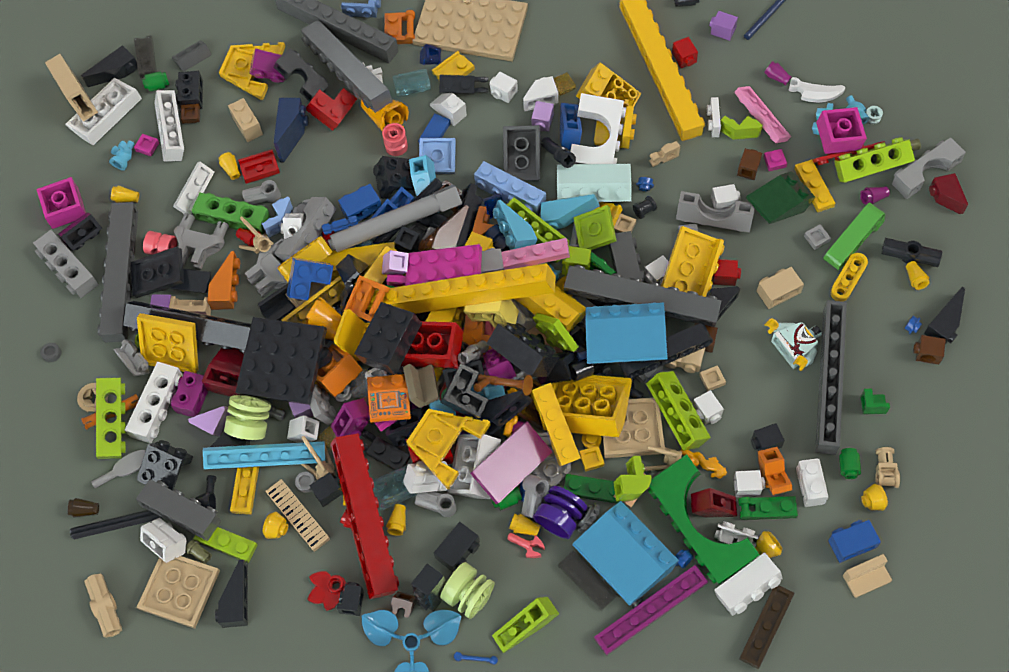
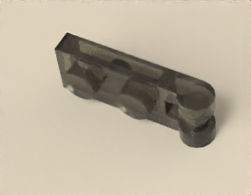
[134,35,157,78]

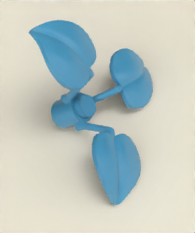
[362,610,461,672]

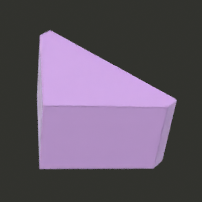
[188,406,231,436]

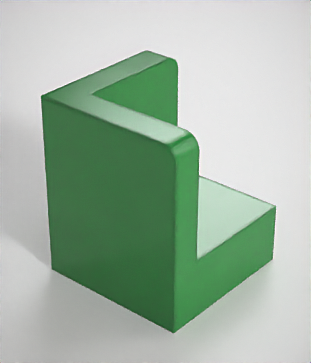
[860,388,890,414]

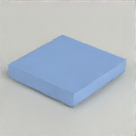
[419,138,456,174]

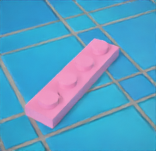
[735,86,791,143]
[501,238,570,270]

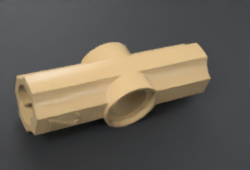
[84,573,122,638]

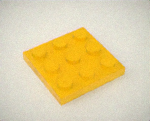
[137,313,199,373]

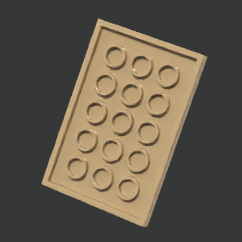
[413,0,528,62]

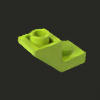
[720,116,763,140]

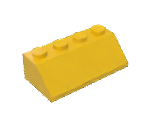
[515,285,586,333]

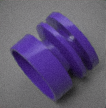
[533,486,587,539]

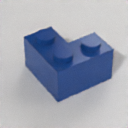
[286,257,333,300]

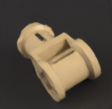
[875,447,900,488]

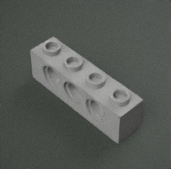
[33,230,99,298]

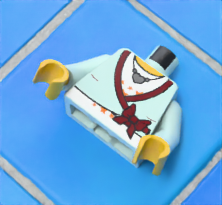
[764,318,822,371]

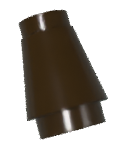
[68,498,99,518]

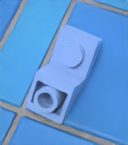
[262,197,293,238]

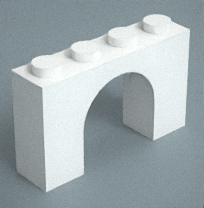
[571,93,626,164]

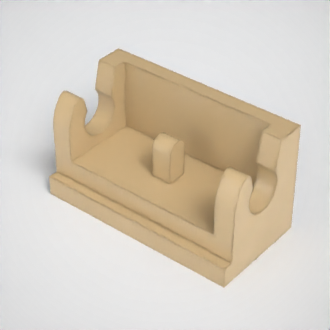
[169,296,211,316]

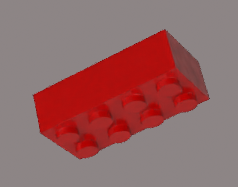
[401,321,464,368]

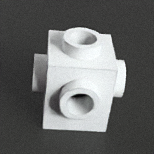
[281,213,305,239]

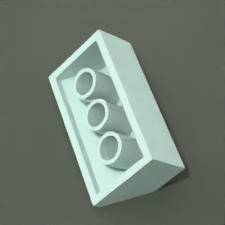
[557,164,631,202]

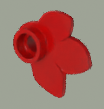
[307,571,346,611]

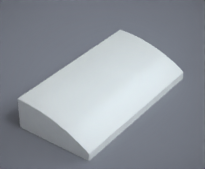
[66,78,142,145]

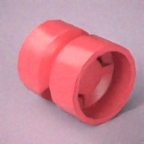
[382,123,408,156]
[143,231,177,255]

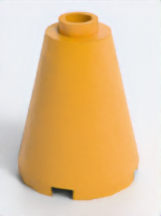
[361,100,409,131]
[303,297,342,341]

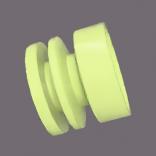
[224,395,271,440]
[440,562,495,619]

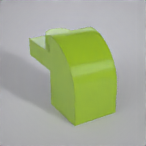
[614,456,651,501]

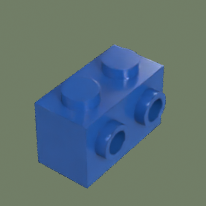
[338,184,382,222]
[828,520,881,563]

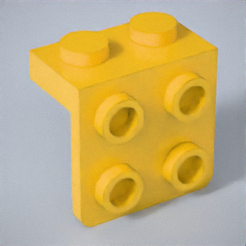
[594,106,637,149]
[334,309,370,361]

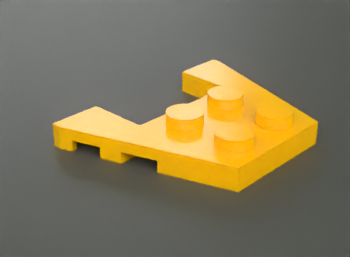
[219,42,285,100]
[406,409,490,489]

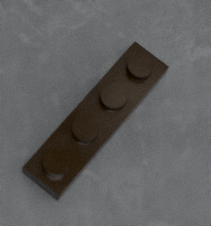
[739,585,795,669]

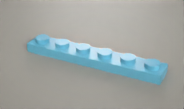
[203,441,325,469]

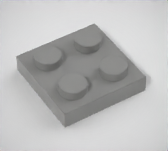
[310,384,337,426]

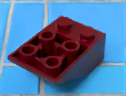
[202,347,244,397]

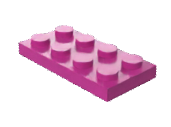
[405,244,482,286]

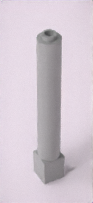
[328,185,462,252]

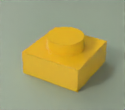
[579,446,605,472]

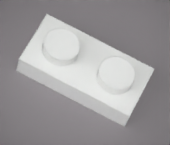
[707,97,721,138]

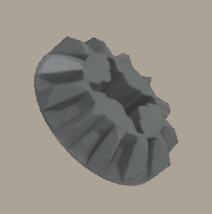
[577,503,600,533]

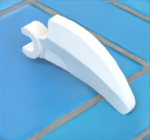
[789,77,845,103]

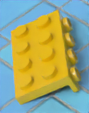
[661,226,725,297]

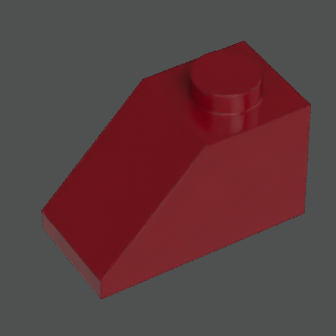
[929,173,968,214]
[691,488,737,517]

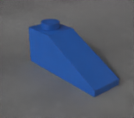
[560,103,582,150]

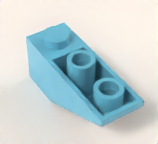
[409,155,440,213]
[493,200,537,250]

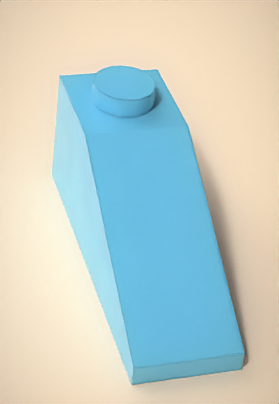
[541,194,599,230]

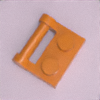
[384,10,415,44]
[344,275,390,322]

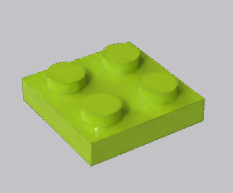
[574,205,617,250]
[532,313,579,352]

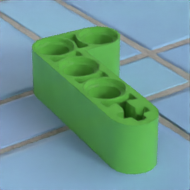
[823,203,886,270]

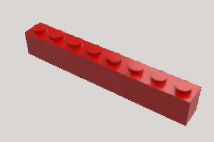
[331,433,399,600]

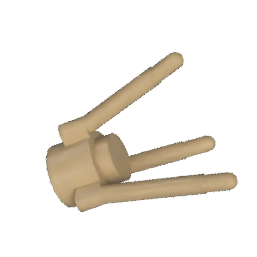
[239,216,273,253]
[301,436,336,480]
[645,446,682,471]

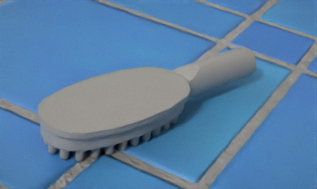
[91,450,146,488]

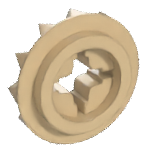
[77,383,109,413]

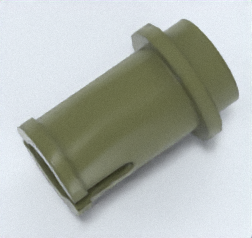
[185,540,212,564]

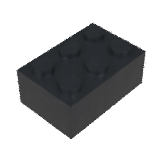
[354,302,422,375]
[487,322,560,377]

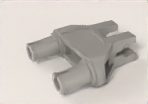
[174,213,229,270]
[245,238,288,297]

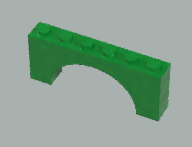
[648,454,760,585]

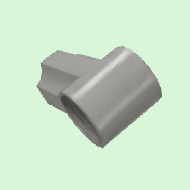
[242,180,281,205]
[521,474,549,518]
[415,492,457,517]

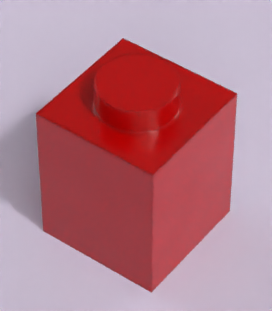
[672,37,698,68]
[713,259,741,286]

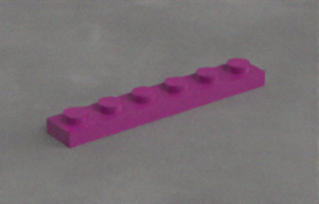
[594,565,708,656]

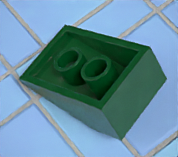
[746,171,815,224]

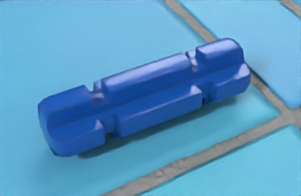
[322,216,358,235]

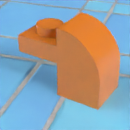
[758,447,792,495]

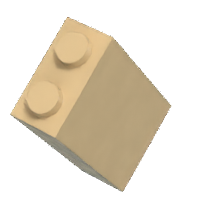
[45,54,98,121]

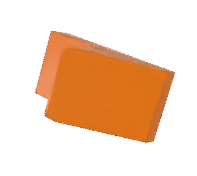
[472,206,494,236]

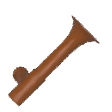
[473,374,533,396]

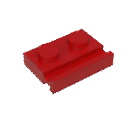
[238,149,280,184]

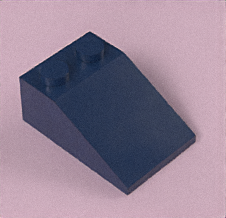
[274,98,309,163]

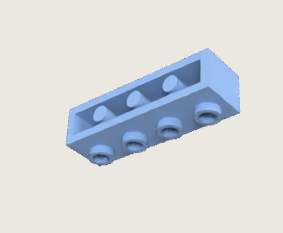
[474,161,546,215]

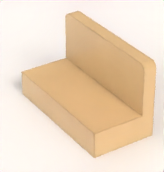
[843,554,892,598]

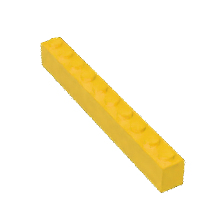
[619,0,705,141]
[367,263,556,314]

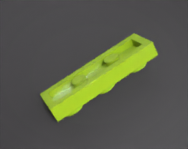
[193,527,258,563]

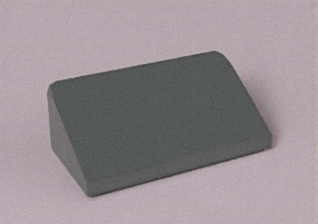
[172,41,211,71]

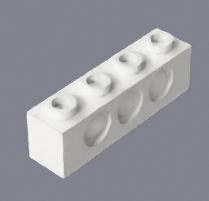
[154,90,184,161]
[125,362,183,444]

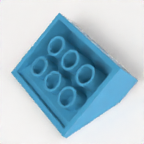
[586,303,667,364]
[572,501,679,606]

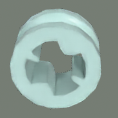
[866,106,883,124]

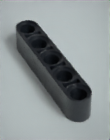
[618,323,713,379]

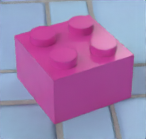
[816,107,867,154]
[36,177,86,229]

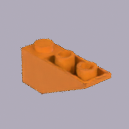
[207,251,240,310]

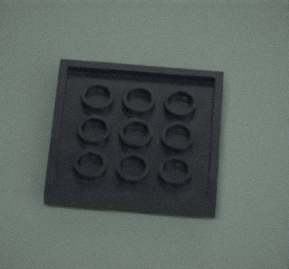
[235,317,327,405]

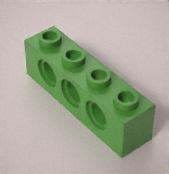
[191,192,271,235]

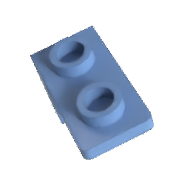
[341,0,381,18]

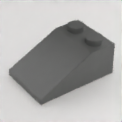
[503,125,541,181]

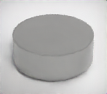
[295,472,316,493]

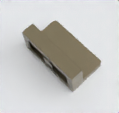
[403,364,440,408]

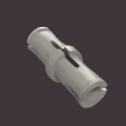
[458,340,489,365]

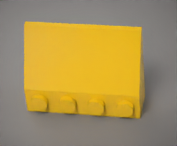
[539,375,632,437]

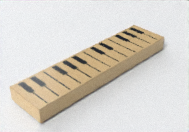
[265,479,330,552]

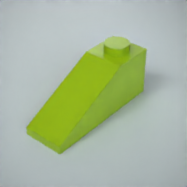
[492,597,559,653]

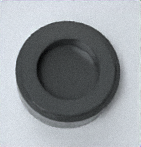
[40,343,61,362]

